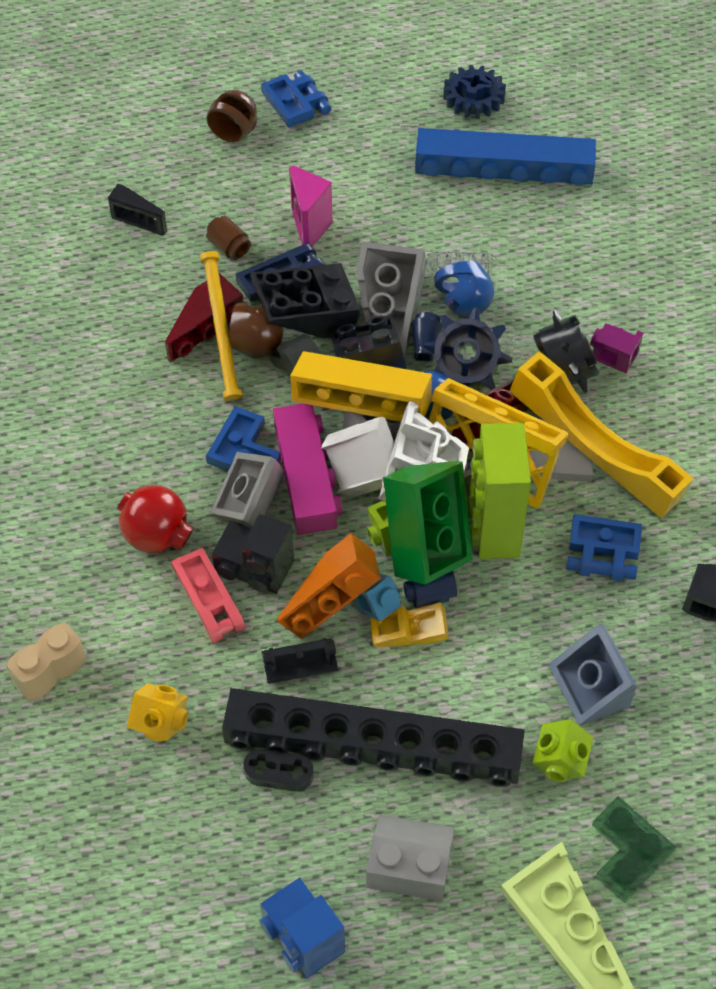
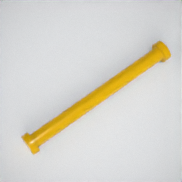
[200,251,243,401]

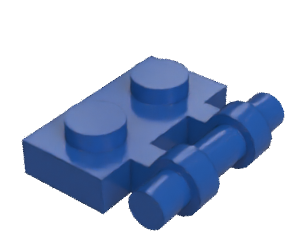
[261,70,332,128]
[566,514,642,581]

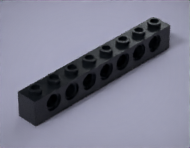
[222,688,525,787]

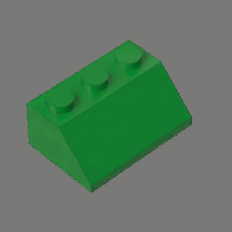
[383,460,473,585]

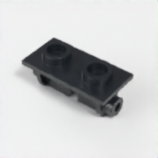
[261,638,339,684]

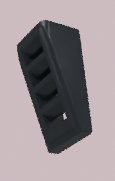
[108,183,167,236]

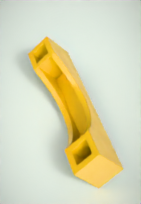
[509,351,694,519]

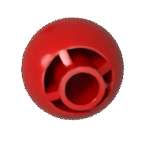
[117,485,194,553]

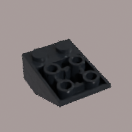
[251,263,361,339]

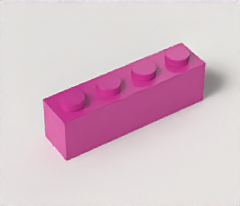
[273,403,343,535]

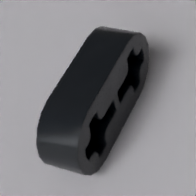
[243,749,314,791]

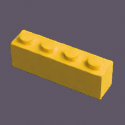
[290,351,432,422]

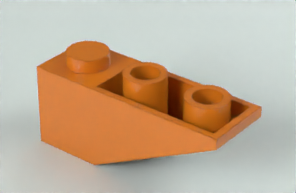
[277,533,381,639]

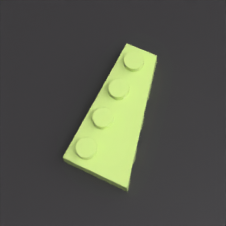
[500,842,634,989]

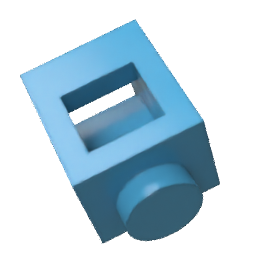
[353,574,401,622]

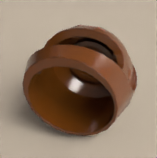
[206,90,257,143]
[230,302,284,358]

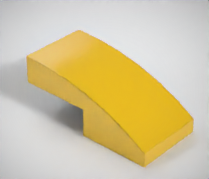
[370,602,449,647]

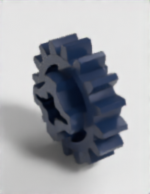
[443,65,506,119]

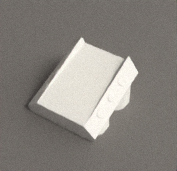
[321,417,394,497]

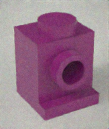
[590,323,644,374]

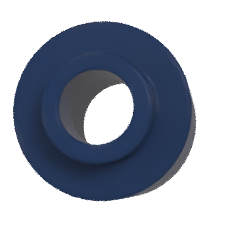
[403,571,457,608]

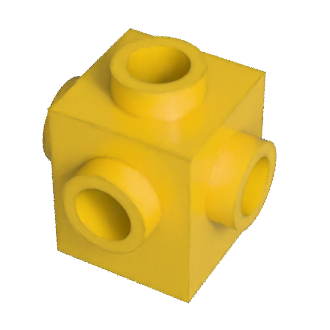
[126,683,189,741]

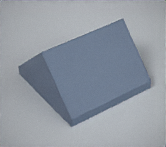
[548,624,637,725]

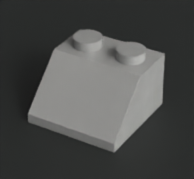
[366,815,455,901]

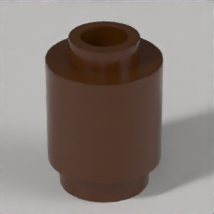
[206,216,251,260]

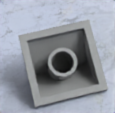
[210,452,285,529]

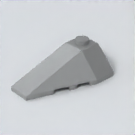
[357,241,427,359]

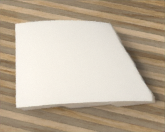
[379,401,469,501]

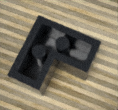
[212,514,294,594]

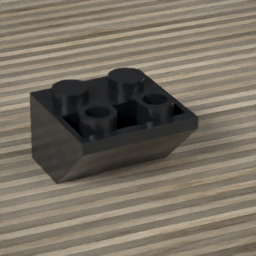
[330,315,407,369]

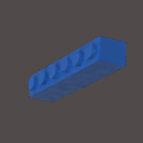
[415,128,596,185]

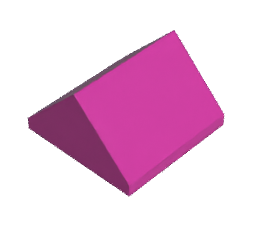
[289,166,333,247]

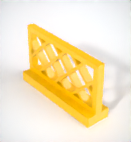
[429,378,569,509]

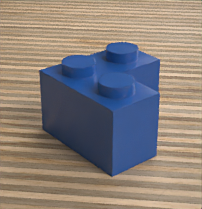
[259,877,345,979]

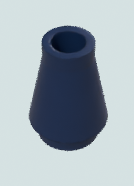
[412,312,443,361]

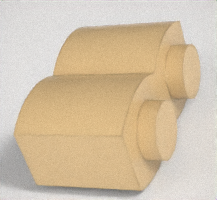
[6,622,86,701]

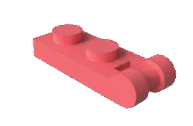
[171,547,246,644]

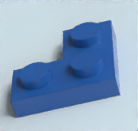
[206,406,281,471]

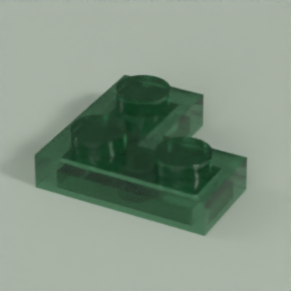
[592,796,677,903]

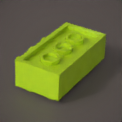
[468,423,531,559]

